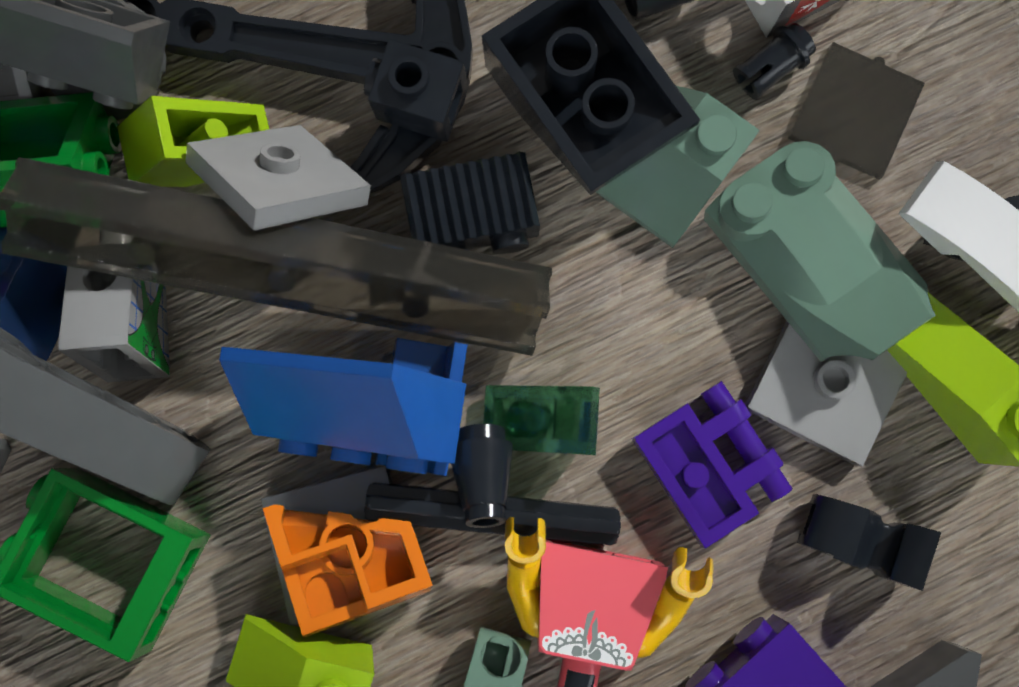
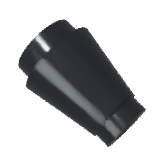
[451,424,513,528]

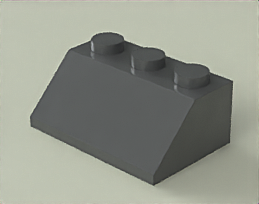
[0,0,170,109]

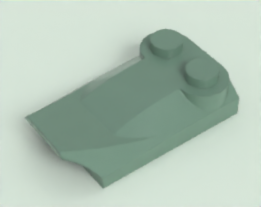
[704,141,936,362]

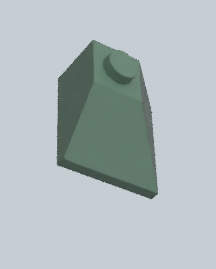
[596,86,760,248]

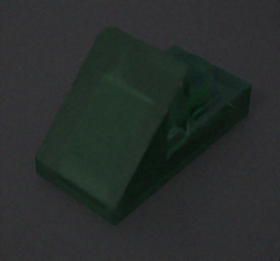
[483,385,600,456]

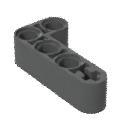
[0,328,211,505]

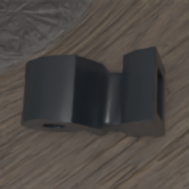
[797,494,941,591]

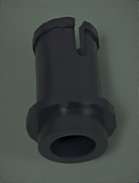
[733,23,816,100]

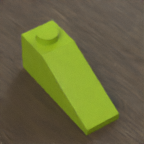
[887,292,1019,467]

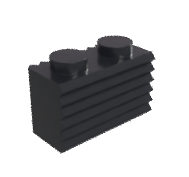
[400,151,540,266]

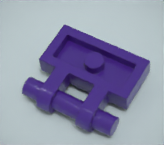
[631,381,793,549]

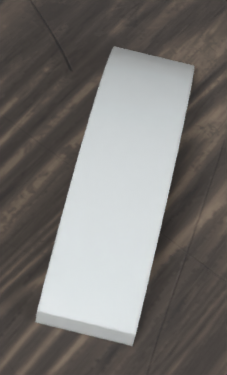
[899,161,1019,312]

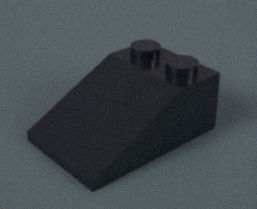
[481,0,700,195]

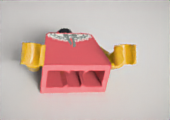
[504,517,713,687]

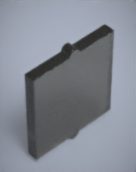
[788,42,925,180]

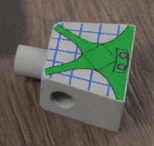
[58,224,170,383]

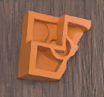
[262,504,433,638]

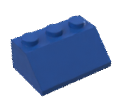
[219,347,466,474]

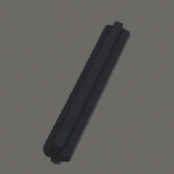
[364,482,621,546]

